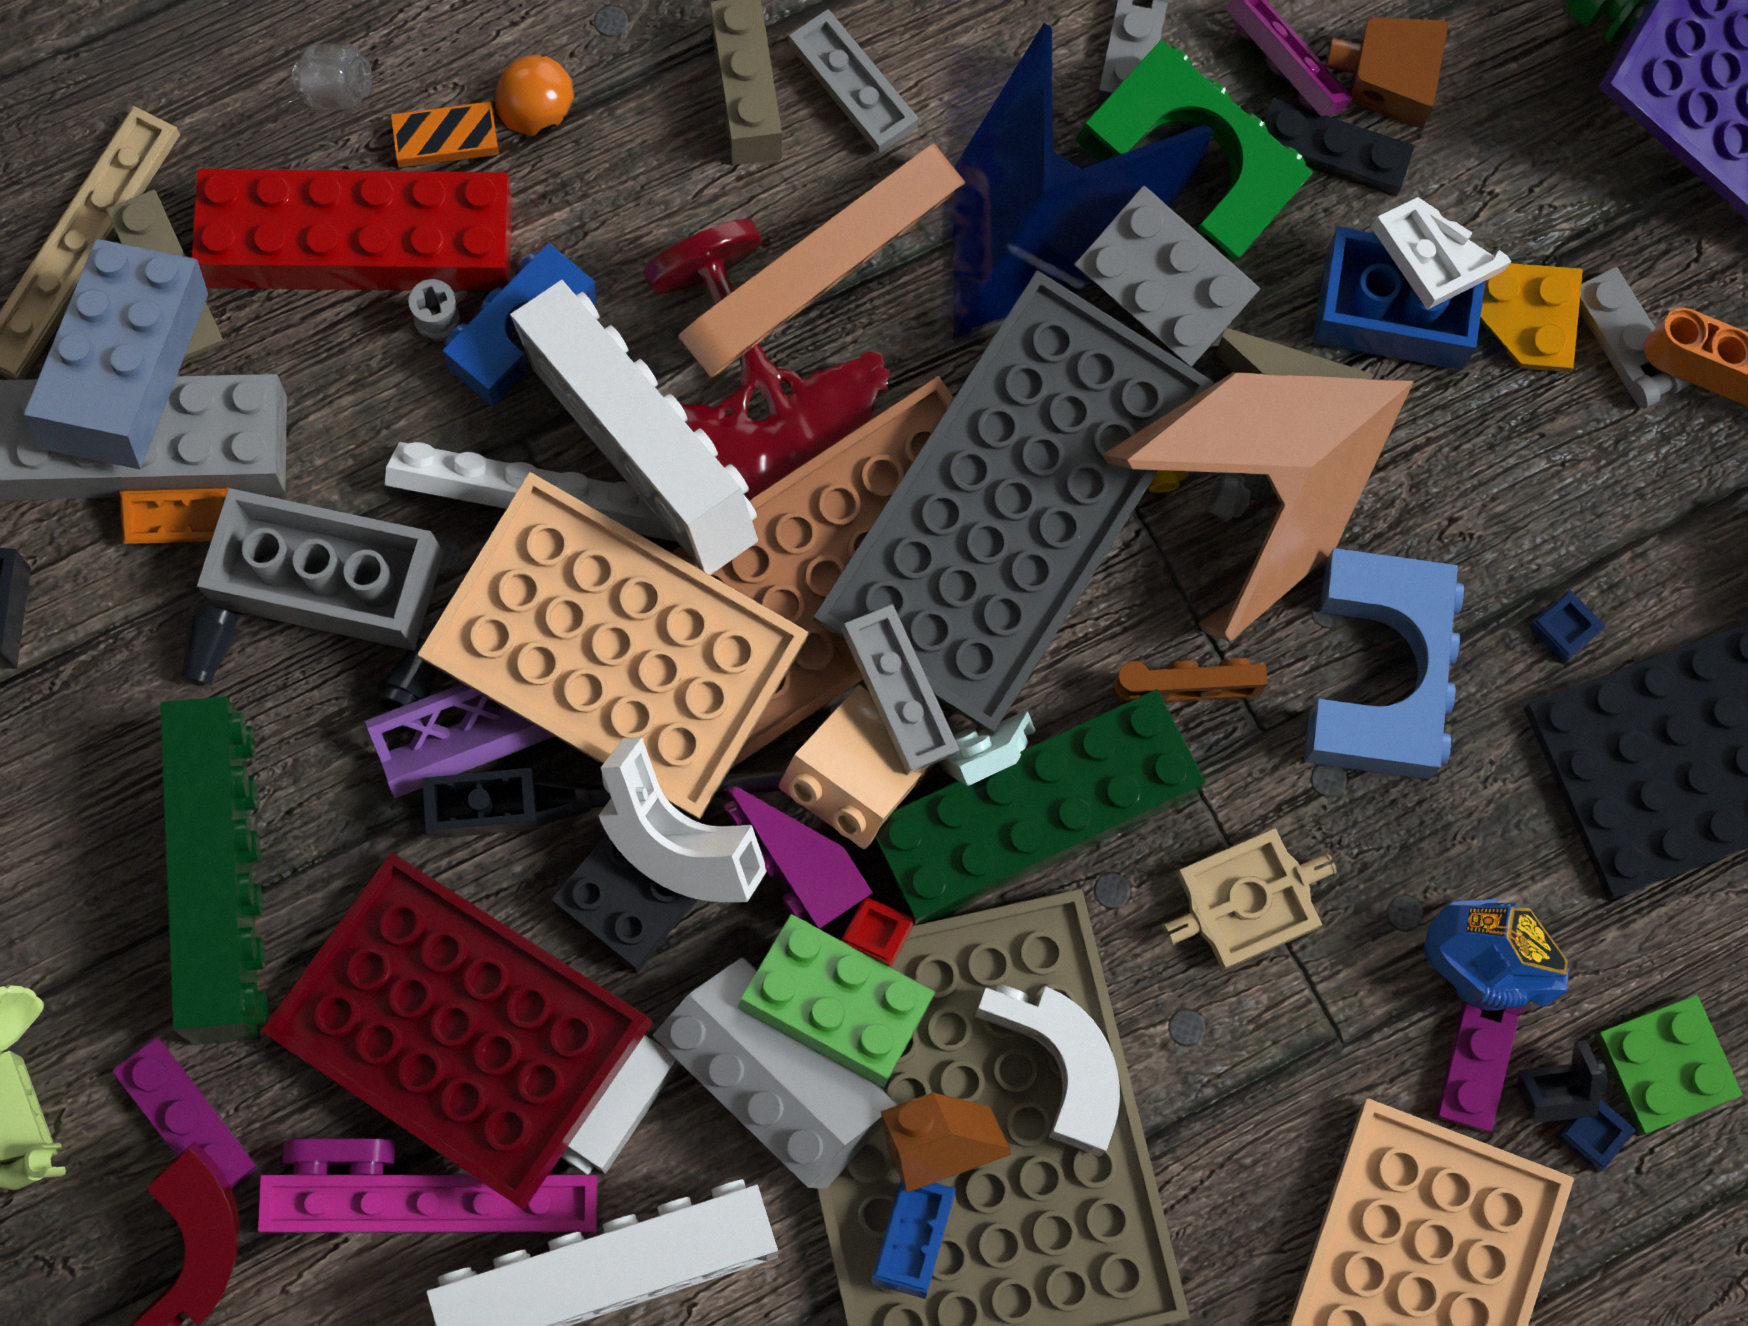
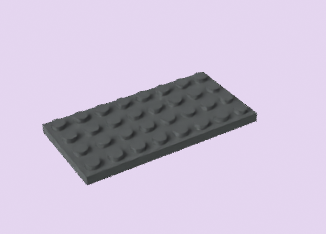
[813,270,1214,734]

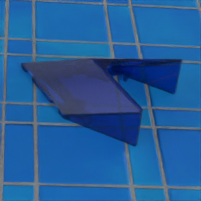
[953,23,1213,339]

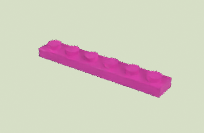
[258,1175,598,1234]

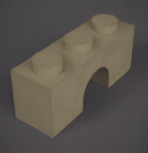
[710,0,782,165]

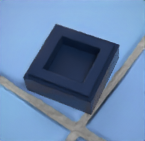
[1529,589,1606,664]
[1556,1099,1636,1173]

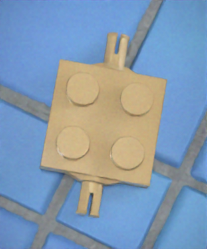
[1162,828,1337,971]

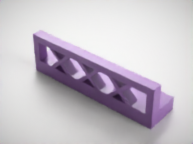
[365,684,555,798]

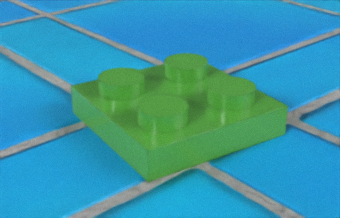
[1595,995,1743,1136]

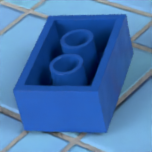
[1312,226,1485,370]

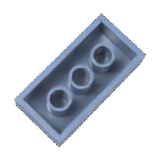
[23,239,208,470]

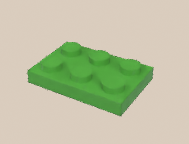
[738,914,935,1088]

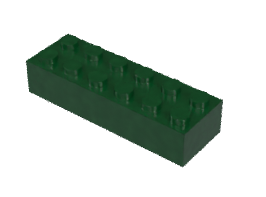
[870,689,1206,926]
[160,696,268,1045]

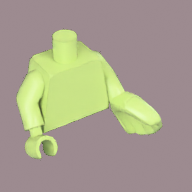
[0,985,66,1190]

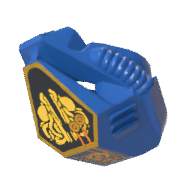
[1424,899,1569,1010]

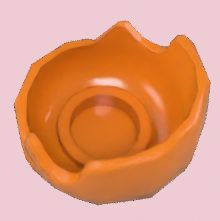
[494,54,574,136]

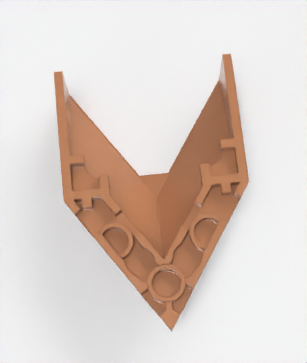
[1102,372,1414,642]

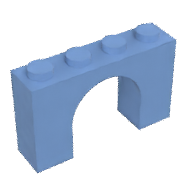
[1304,548,1464,779]

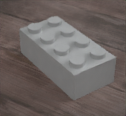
[197,488,444,651]

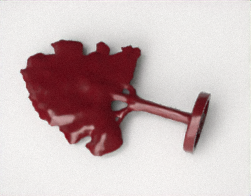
[642,219,891,501]

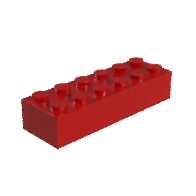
[192,169,513,291]

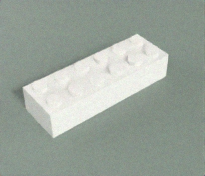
[510,280,758,575]
[427,1179,778,1326]

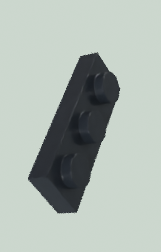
[1264,98,1415,197]

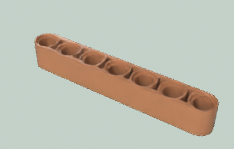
[678,143,966,378]

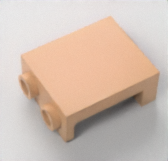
[779,685,935,849]

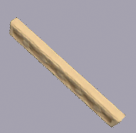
[0,106,180,380]

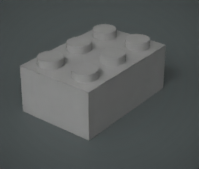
[1074,186,1261,367]

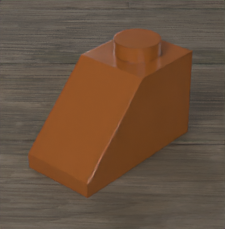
[881,1092,1011,1193]

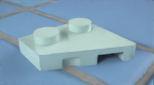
[939,710,1036,786]

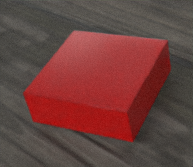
[841,897,914,968]

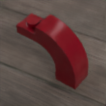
[128,1140,240,1326]

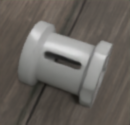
[408,279,460,341]

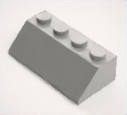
[652,958,898,1189]

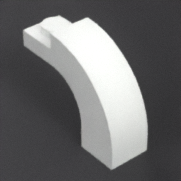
[598,737,767,902]
[975,985,1120,1156]

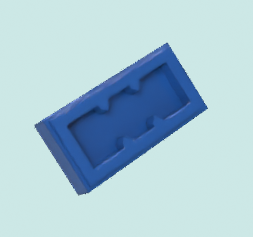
[872,1179,956,1299]

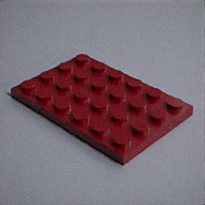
[261,852,653,1211]

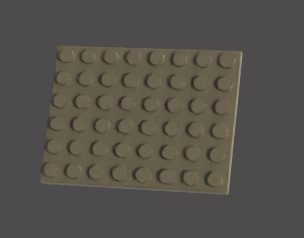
[817,889,1190,1326]

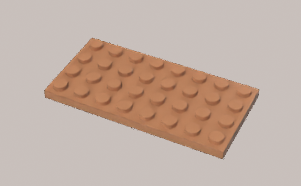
[671,376,954,770]

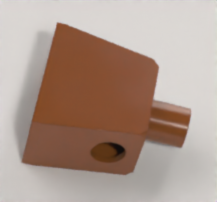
[1325,17,1449,128]

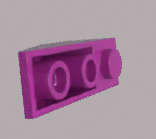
[723,786,873,929]

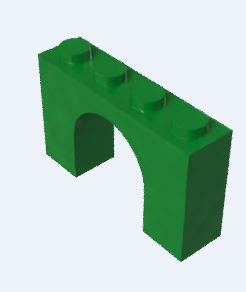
[1075,39,1313,264]

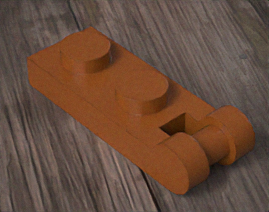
[1113,658,1268,704]

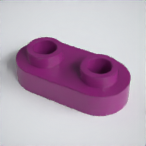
[282,1139,395,1175]

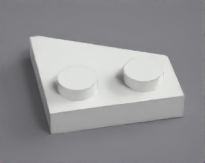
[1370,197,1511,310]

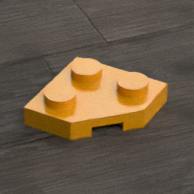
[1480,263,1583,372]

